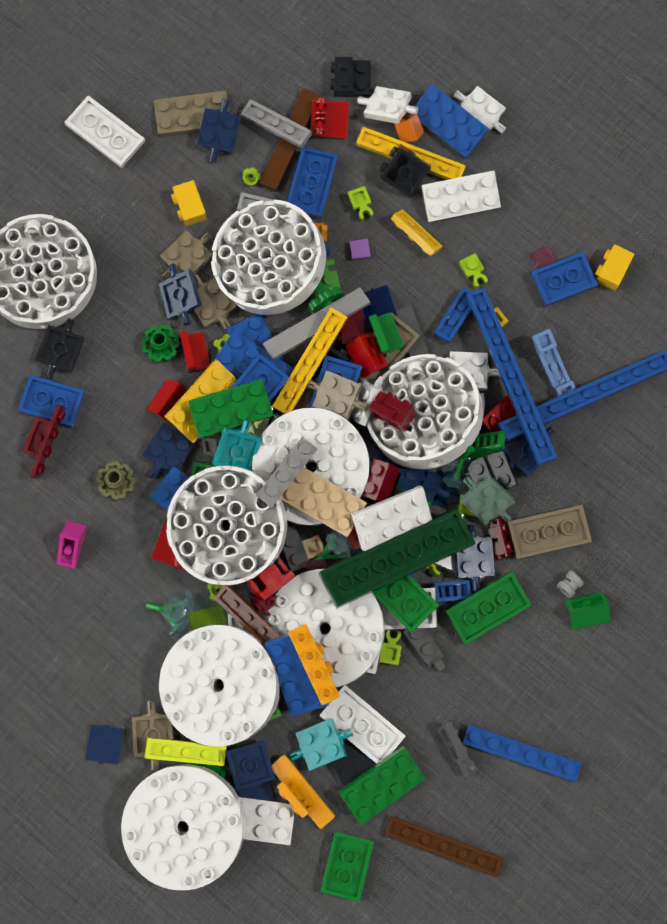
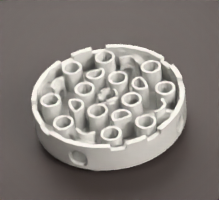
[211,200,326,315]
[0,214,97,329]
[367,354,483,469]
[252,408,370,526]
[166,466,287,585]
[266,569,385,687]
[159,625,280,746]
[121,764,245,890]

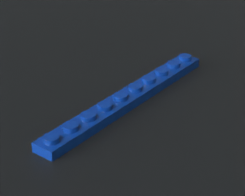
[467,288,557,466]
[498,350,667,442]

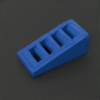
[429,580,472,603]

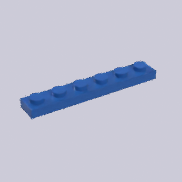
[462,724,582,782]

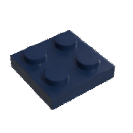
[226,740,275,791]

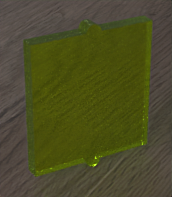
[188,605,227,631]

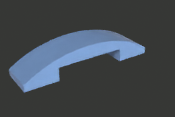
[532,328,576,397]

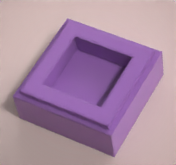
[349,239,371,261]

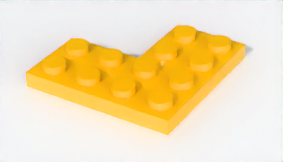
[164,359,238,443]

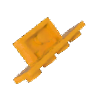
[288,624,340,705]
[271,755,335,829]

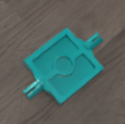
[212,419,262,470]
[289,718,354,771]

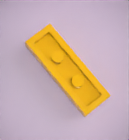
[391,209,443,256]

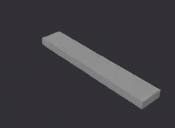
[263,287,370,361]

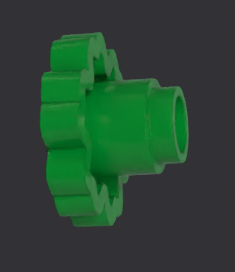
[308,281,343,315]
[141,324,180,363]

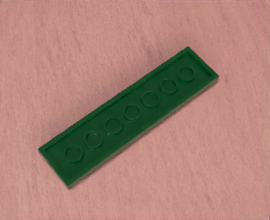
[318,509,476,609]

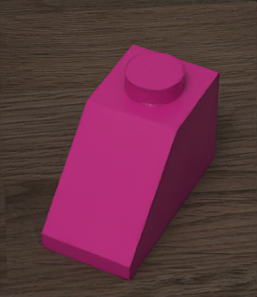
[56,521,86,569]

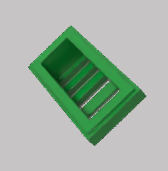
[470,431,506,459]

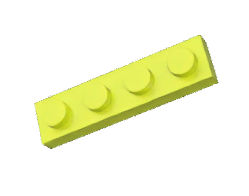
[144,737,227,766]

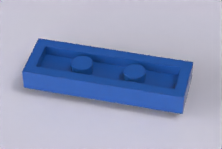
[433,287,472,344]

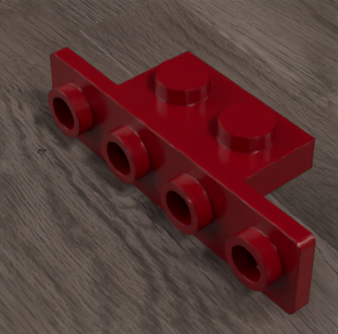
[23,404,66,478]

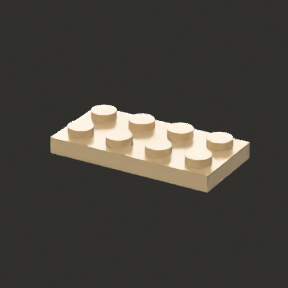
[280,467,367,537]

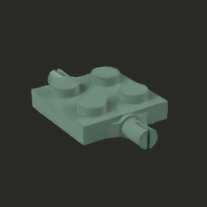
[460,475,515,525]

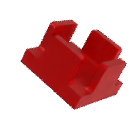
[245,558,296,601]

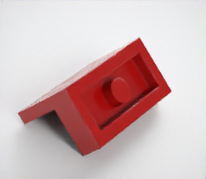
[180,331,210,373]
[345,332,388,379]
[147,379,187,424]

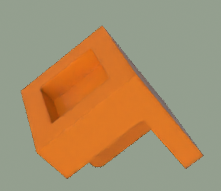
[394,114,424,143]

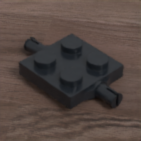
[35,318,85,380]

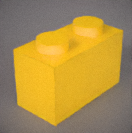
[171,180,207,226]
[595,244,634,291]

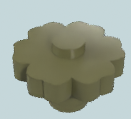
[96,461,136,501]

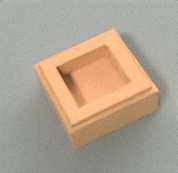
[301,535,324,560]

